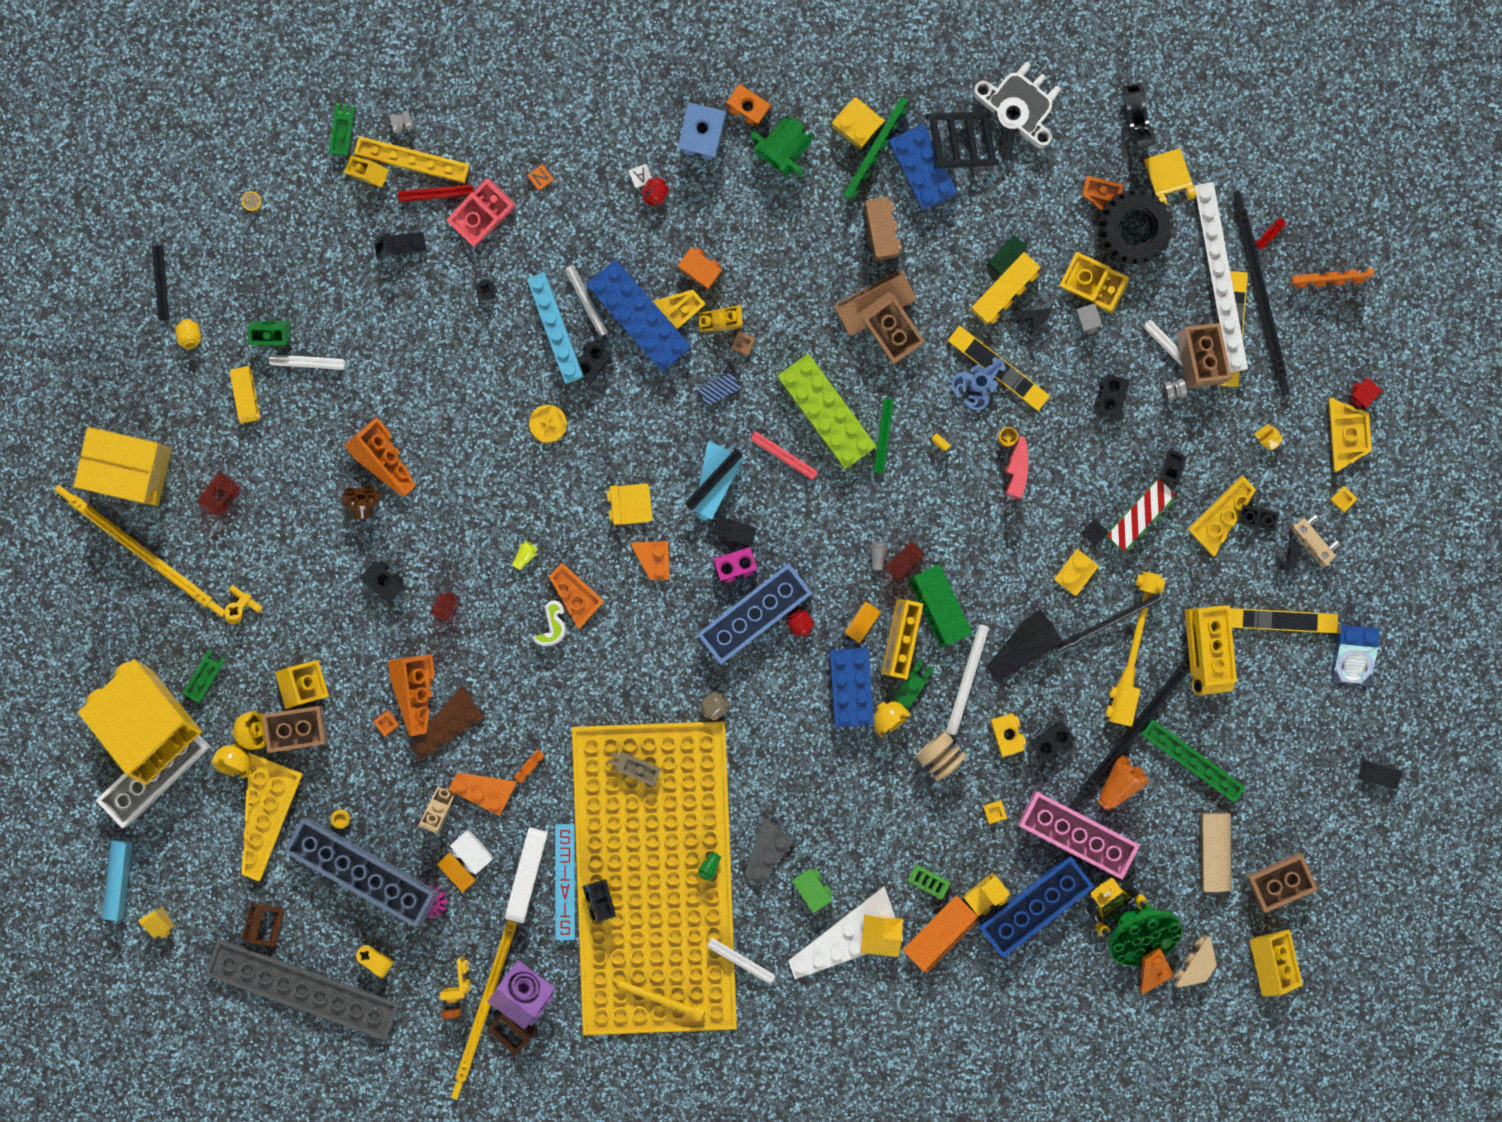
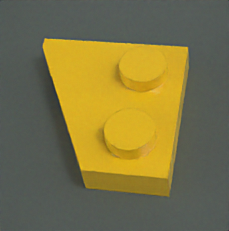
[653,290,706,330]

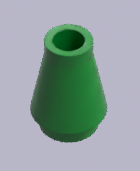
[697,852,721,882]

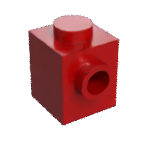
[1349,378,1382,409]

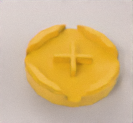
[529,405,567,443]

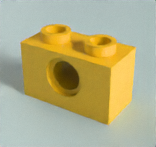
[990,713,1026,757]

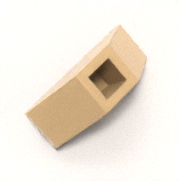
[418,787,455,834]
[1174,934,1217,987]

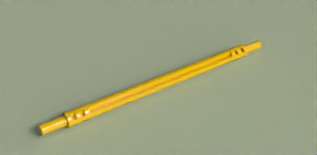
[54,485,225,617]
[451,920,518,1099]

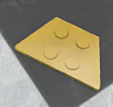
[1328,398,1372,472]

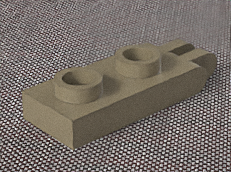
[608,751,662,786]

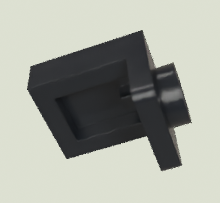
[1274,544,1302,571]

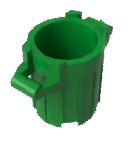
[751,115,814,178]

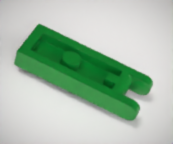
[182,649,226,703]

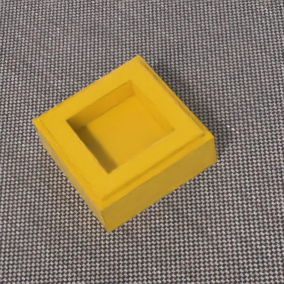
[931,433,951,452]
[1330,486,1358,513]
[983,800,1007,824]

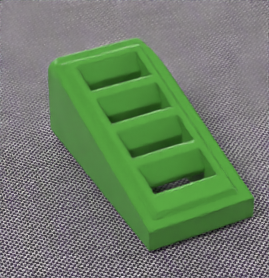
[907,864,951,900]

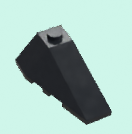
[986,609,1064,683]

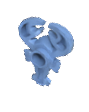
[951,357,1006,410]

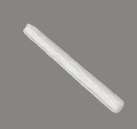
[946,625,989,735]

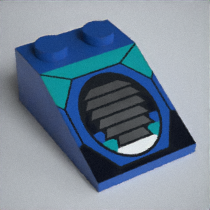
[1331,625,1380,686]

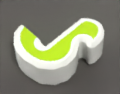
[532,600,566,646]

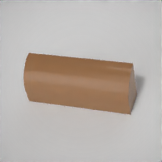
[833,269,917,336]

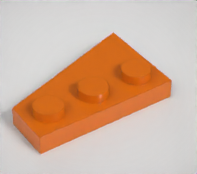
[549,563,604,630]
[448,772,518,816]

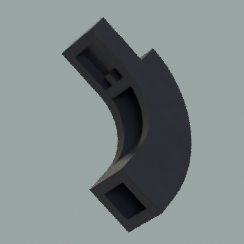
[1122,82,1156,148]

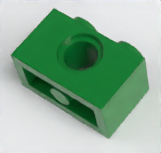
[247,321,292,345]

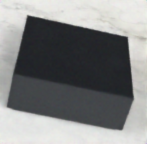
[1081,519,1109,546]

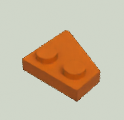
[1138,947,1174,995]

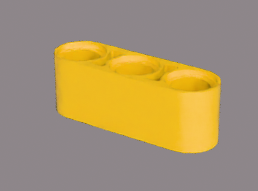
[230,366,260,424]

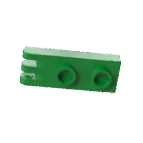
[329,102,356,156]

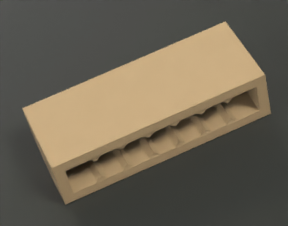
[1200,813,1232,892]

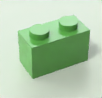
[792,867,833,913]

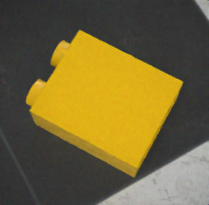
[78,659,202,785]

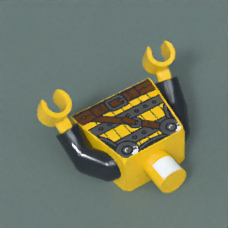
[1087,878,1148,937]

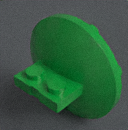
[1107,903,1183,967]

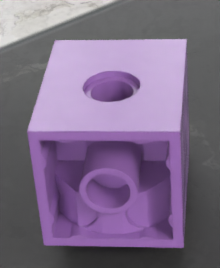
[487,960,555,1029]

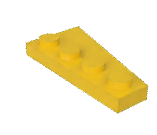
[1187,476,1256,557]

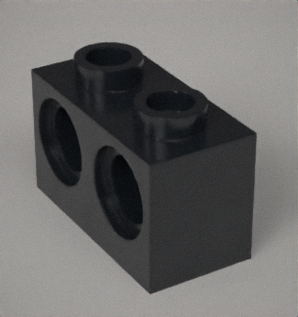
[577,340,613,385]
[1094,374,1130,418]
[1029,720,1076,762]
[582,879,616,923]

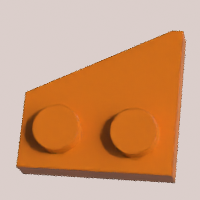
[1081,176,1124,210]
[631,541,670,580]

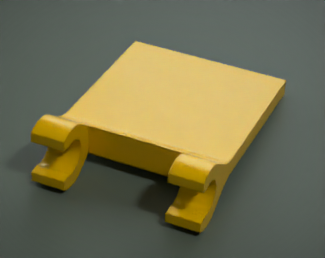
[1144,148,1197,205]

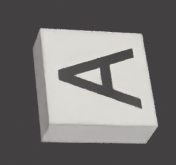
[629,164,652,189]

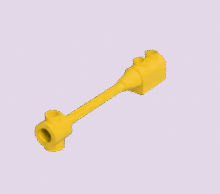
[1105,571,1165,727]

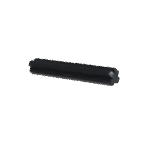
[152,245,169,321]
[685,449,742,510]

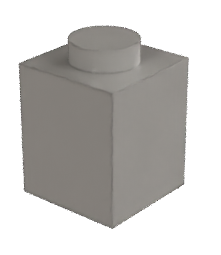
[1074,303,1102,335]

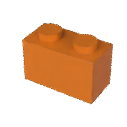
[677,247,722,291]

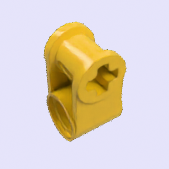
[356,945,394,978]

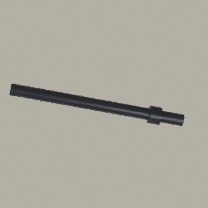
[1056,593,1162,652]

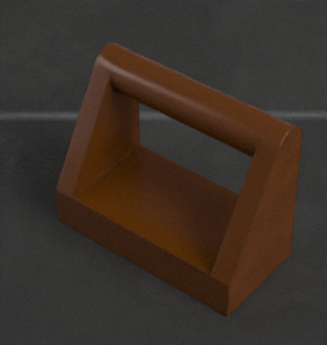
[242,901,285,947]
[487,1013,539,1055]

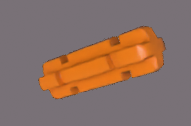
[514,750,545,783]

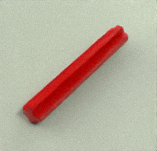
[398,185,474,202]

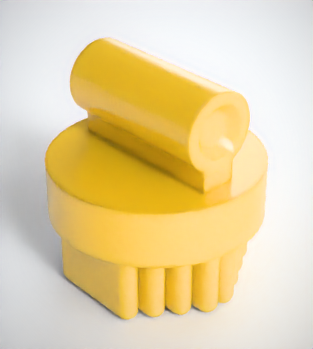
[1255,423,1283,450]

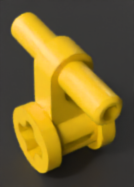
[225,585,263,624]

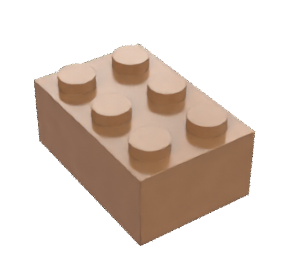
[864,197,901,263]
[858,292,925,364]
[1176,323,1232,389]
[262,705,328,753]
[1245,853,1318,913]

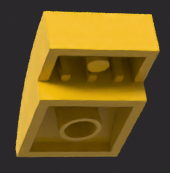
[1059,252,1129,314]

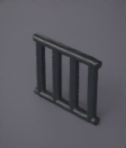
[926,111,999,168]

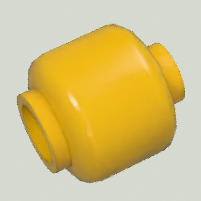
[175,319,202,349]

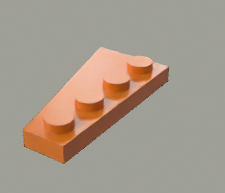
[1289,268,1374,288]

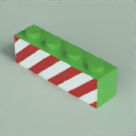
[1105,479,1176,552]

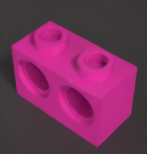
[714,547,757,583]

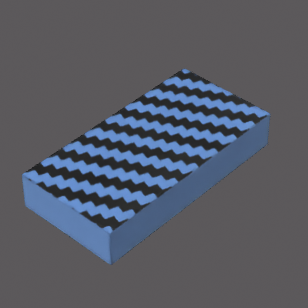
[698,372,741,407]

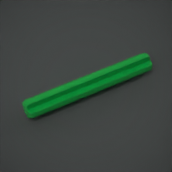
[874,398,894,474]

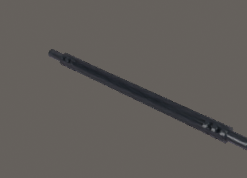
[1233,191,1290,396]
[1068,656,1190,810]

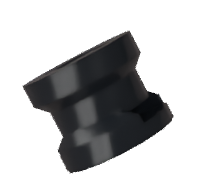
[476,279,497,300]

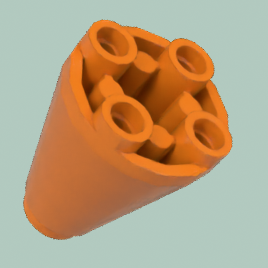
[1098,755,1149,810]

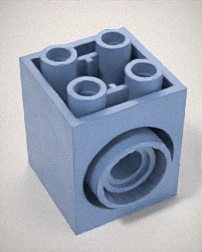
[678,102,727,161]

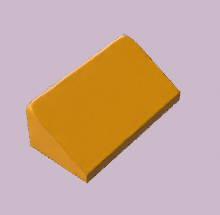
[844,601,881,644]
[437,852,477,893]

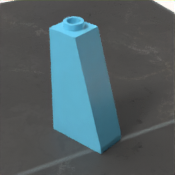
[695,441,743,522]

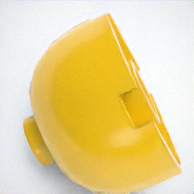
[873,702,911,738]
[232,711,266,750]
[210,743,251,778]

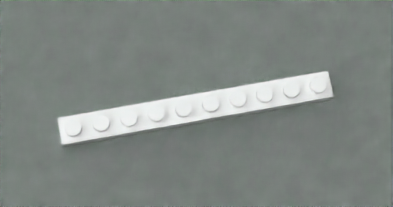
[1195,182,1248,373]

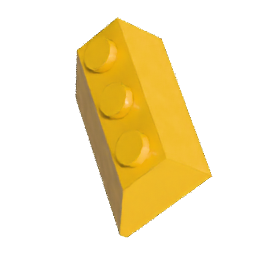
[1250,929,1303,996]

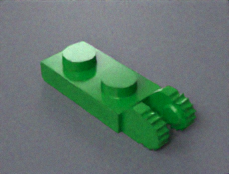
[890,659,933,710]

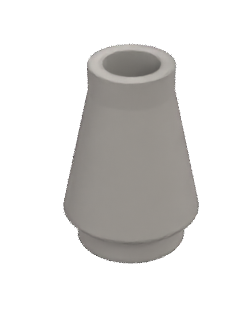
[870,541,888,570]

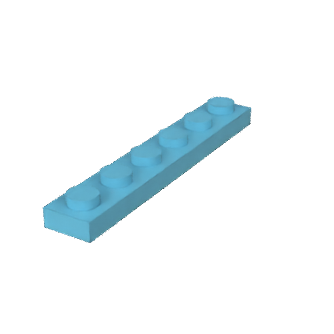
[527,272,584,384]

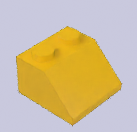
[831,97,885,151]
[275,660,329,709]

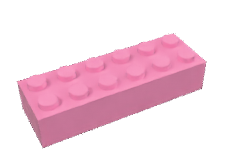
[1017,790,1140,880]

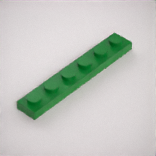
[843,96,909,201]
[1140,719,1246,803]

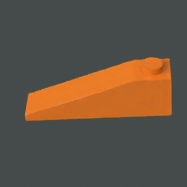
[344,417,415,497]
[388,654,435,736]

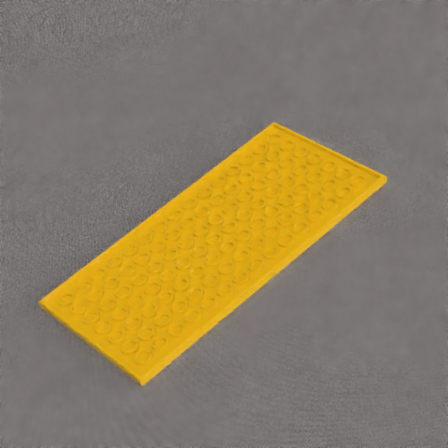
[572,721,737,1035]

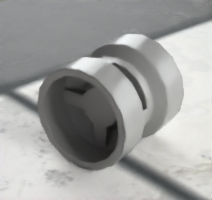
[390,110,414,134]
[1163,378,1187,401]

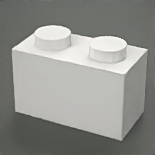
[450,829,494,875]

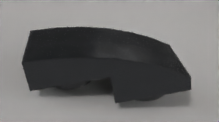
[1237,504,1280,531]
[712,516,757,546]
[1358,759,1403,789]

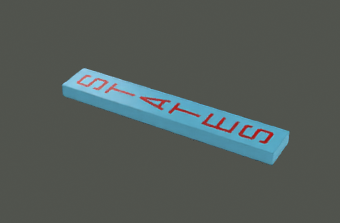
[555,824,575,940]

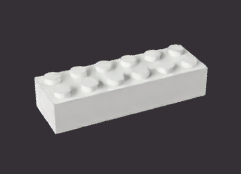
[96,735,211,828]

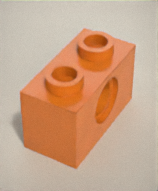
[726,84,771,127]

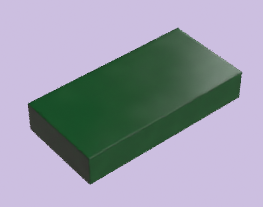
[988,235,1028,276]

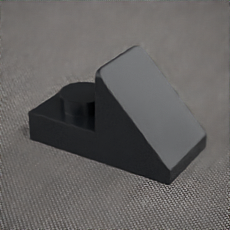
[1011,308,1052,334]
[1158,449,1187,486]

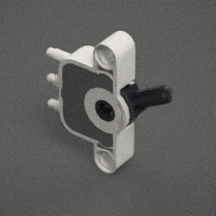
[973,62,1061,160]

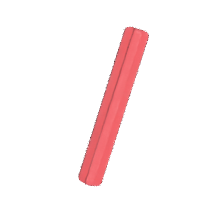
[750,432,818,480]

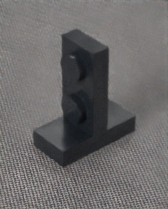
[374,232,427,260]

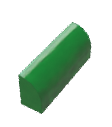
[908,564,973,648]

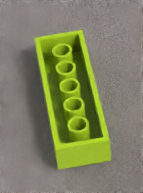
[777,353,876,470]

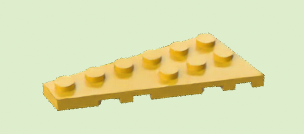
[241,752,303,881]

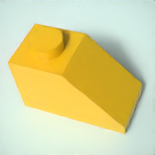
[344,156,389,188]
[138,907,175,939]

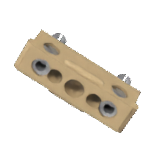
[1289,515,1340,567]

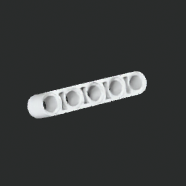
[505,827,548,924]

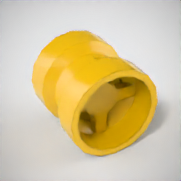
[997,427,1018,447]

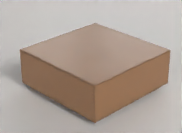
[731,331,756,356]

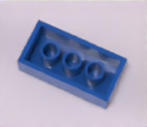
[888,123,957,212]
[829,648,874,727]

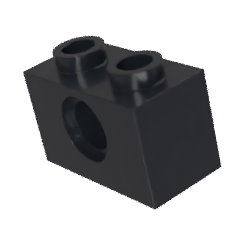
[360,560,406,603]

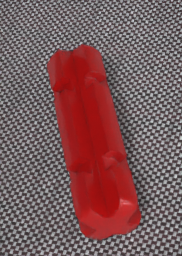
[1255,217,1287,250]

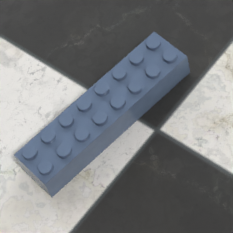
[284,818,440,928]

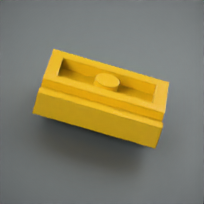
[1053,549,1099,596]

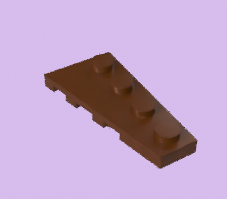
[410,685,484,761]

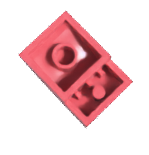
[446,178,517,247]
[1004,436,1028,500]

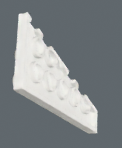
[788,886,904,979]

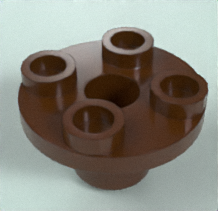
[341,485,380,520]

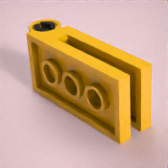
[1185,605,1237,696]

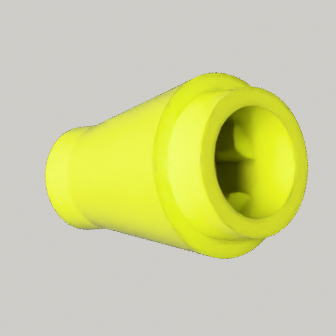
[512,541,538,570]

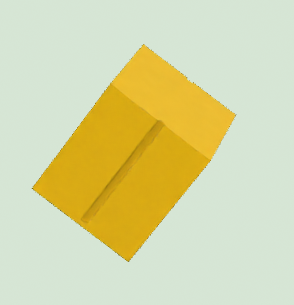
[73,427,172,506]

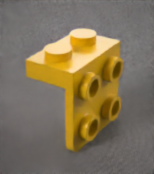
[607,484,653,525]
[440,956,471,1003]

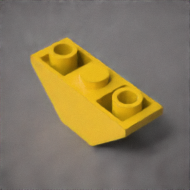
[698,305,743,332]

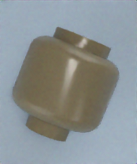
[700,692,730,720]

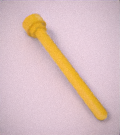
[616,980,706,1022]

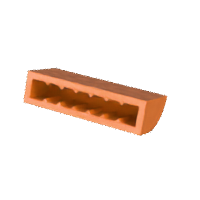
[902,895,980,974]

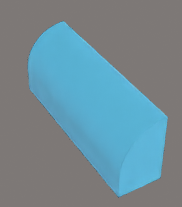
[102,839,133,921]

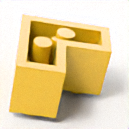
[963,872,1010,916]

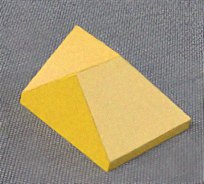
[860,914,903,957]

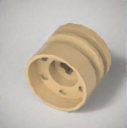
[915,730,967,781]

